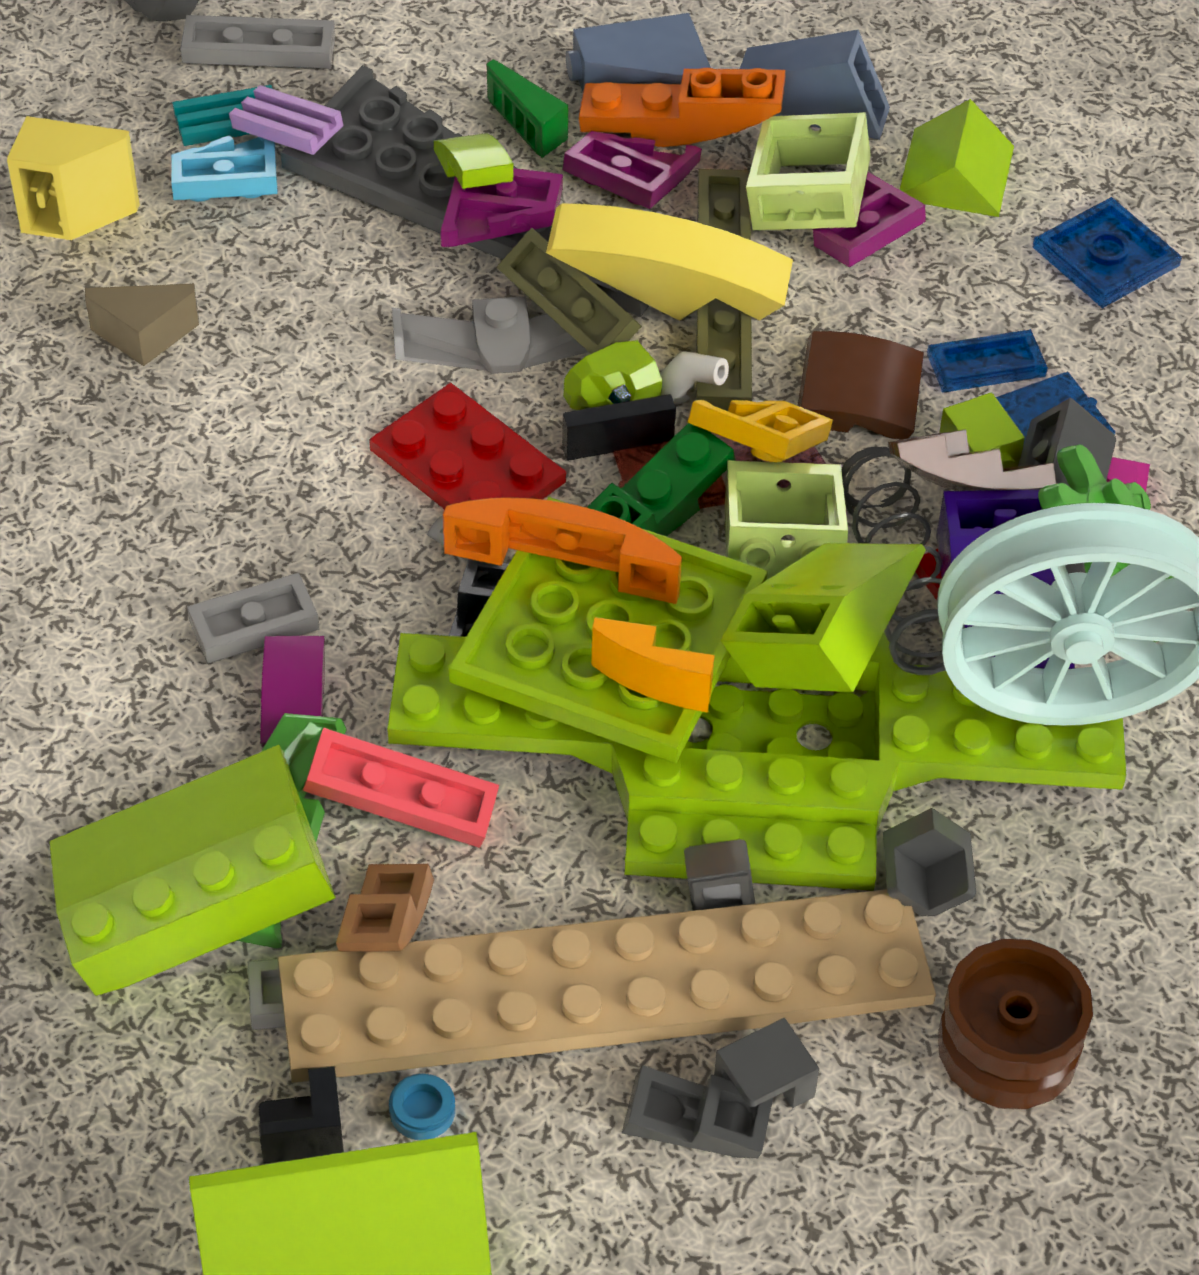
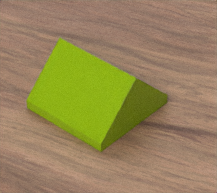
[899,99,1014,217]

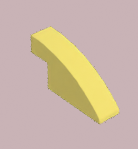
[546,203,793,321]

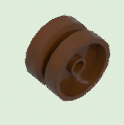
[938,939,1093,1109]

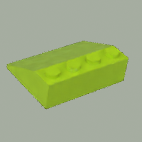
[49,745,336,996]
[189,1132,492,1275]

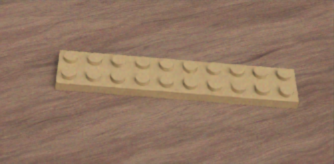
[278,889,936,1083]

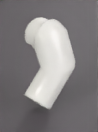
[660,351,729,404]

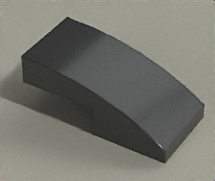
[622,1065,773,1159]

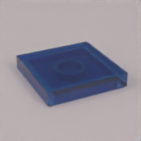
[1032,197,1182,308]

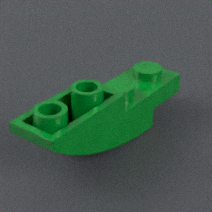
[586,423,736,537]

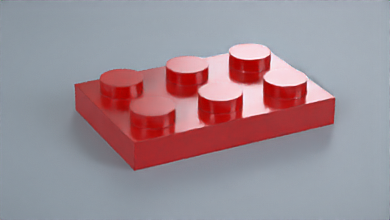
[369,382,566,510]

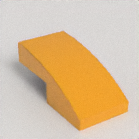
[591,617,715,713]

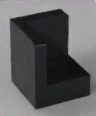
[259,1066,344,1164]

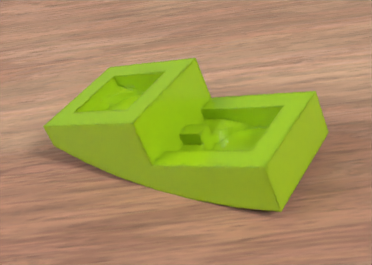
[434,133,514,189]

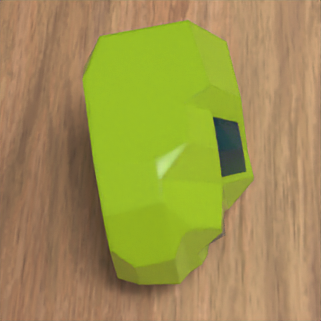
[563,340,662,410]

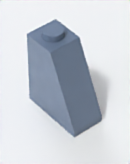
[565,13,711,92]
[740,29,890,140]

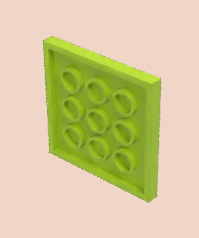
[449,497,768,763]

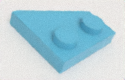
[171,135,278,202]

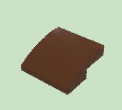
[797,331,924,440]

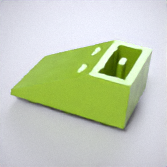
[720,543,926,692]

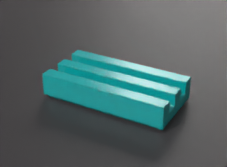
[172,85,277,146]

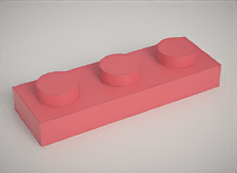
[303,728,499,848]

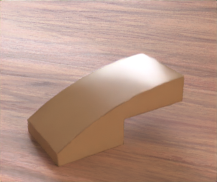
[336,863,434,952]

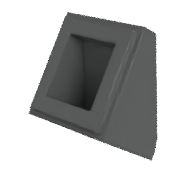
[684,839,755,911]

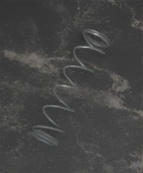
[841,447,965,675]

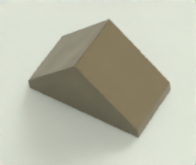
[85,283,199,366]

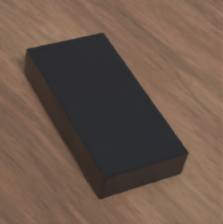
[562,394,676,461]

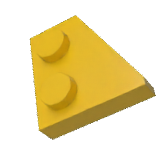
[687,400,833,462]

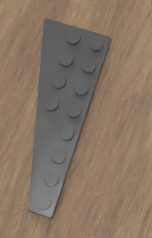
[281,65,649,317]

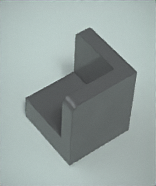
[883,808,976,916]
[714,1017,819,1109]

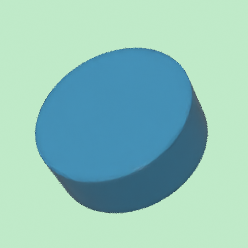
[389,1074,456,1140]

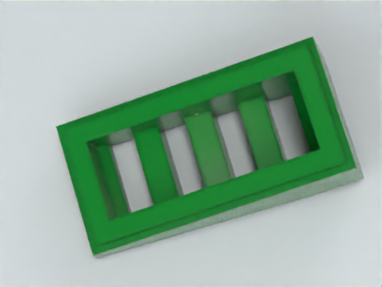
[486,59,568,158]

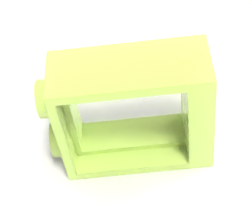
[746,112,871,230]
[725,460,848,579]

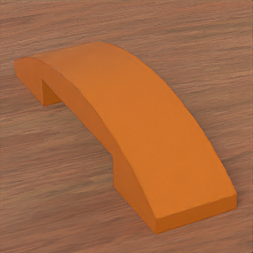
[443,498,682,604]

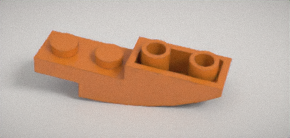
[579,68,786,147]

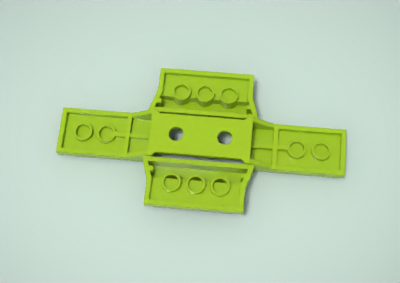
[387,579,1127,891]

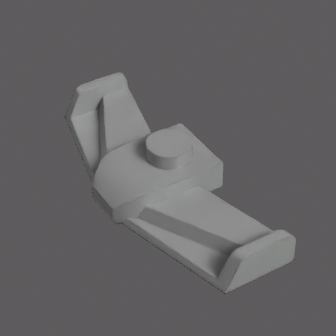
[392,296,588,374]

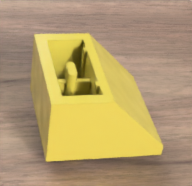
[7,116,140,240]

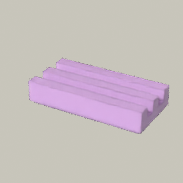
[229,85,344,155]

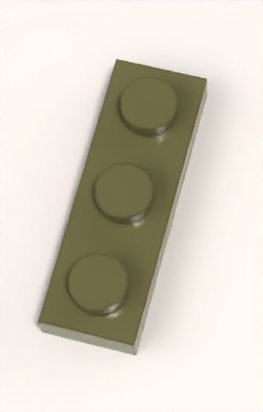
[496,228,642,354]

